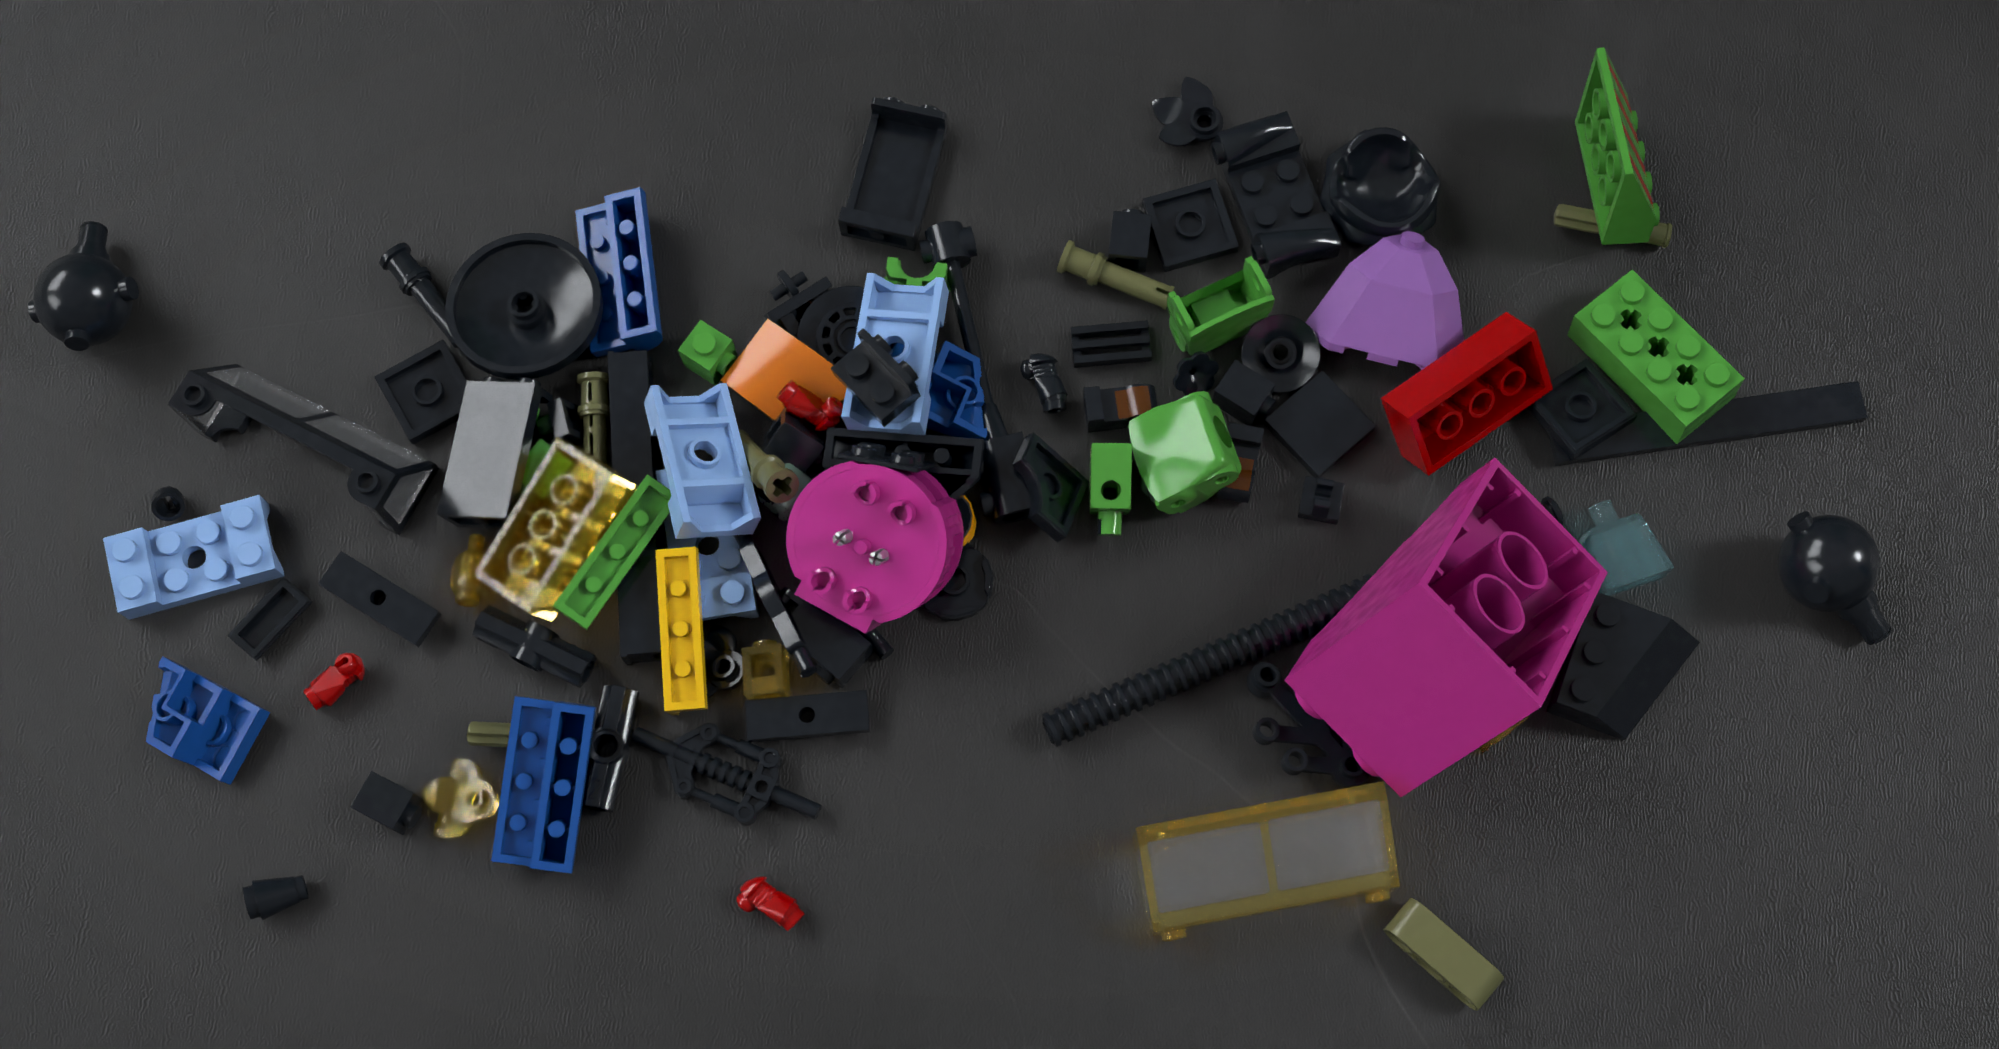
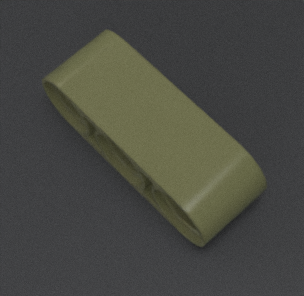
[1383,898,1504,1011]

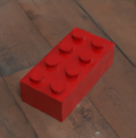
[1381,312,1553,476]

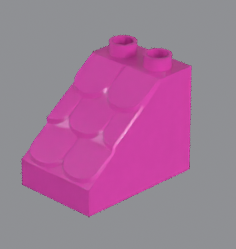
[1285,457,1608,797]

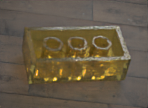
[473,437,638,623]

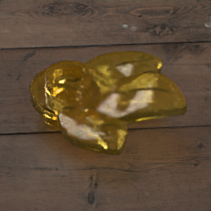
[422,758,499,839]

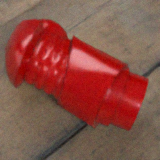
[776,380,843,431]
[303,653,365,711]
[736,876,805,932]

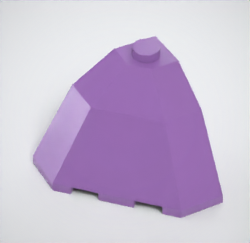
[1306,231,1464,370]

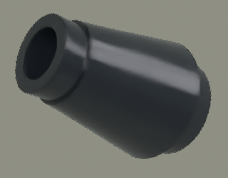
[243,875,309,920]

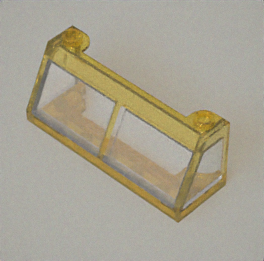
[1132,781,1400,942]

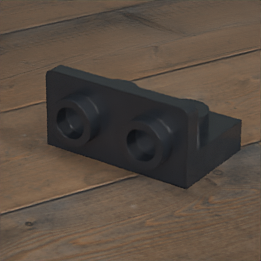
[831,328,921,427]

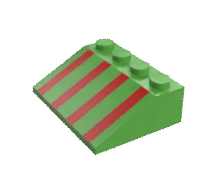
[1575,47,1660,245]

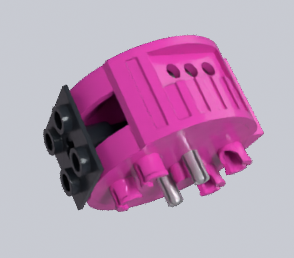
[786,442,964,634]

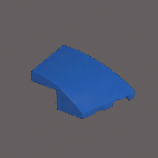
[891,340,987,440]
[146,656,271,785]

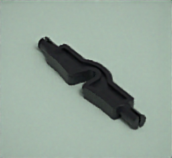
[733,534,817,678]

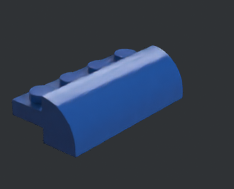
[575,187,663,357]
[491,696,596,873]

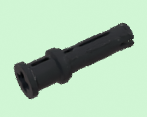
[379,243,458,348]

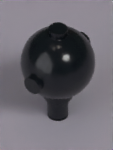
[28,221,139,351]
[1778,511,1892,645]

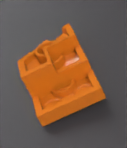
[720,319,846,422]

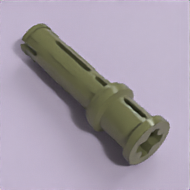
[1057,240,1175,310]
[577,371,610,493]
[739,429,799,503]

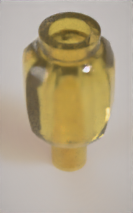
[450,534,490,607]

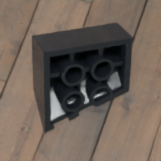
[1546,592,1700,740]

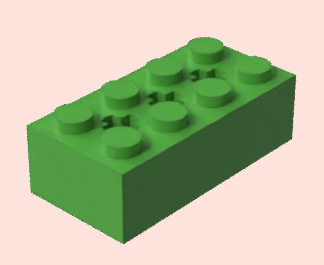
[1567,270,1745,444]

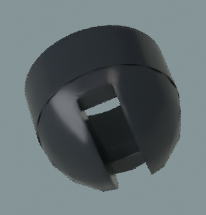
[151,486,185,521]

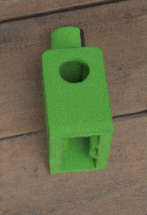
[1089,443,1132,536]

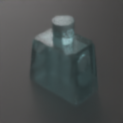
[1579,500,1674,596]

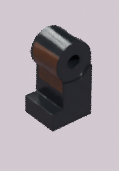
[1083,383,1158,433]
[1217,422,1264,504]

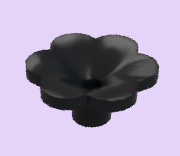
[1173,351,1219,396]

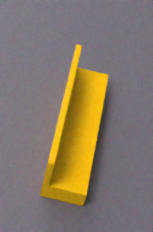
[655,546,708,716]

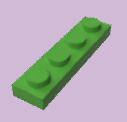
[553,474,671,631]

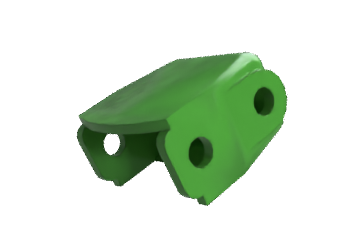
[1167,256,1275,356]
[1128,391,1242,514]

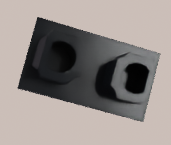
[764,270,832,336]

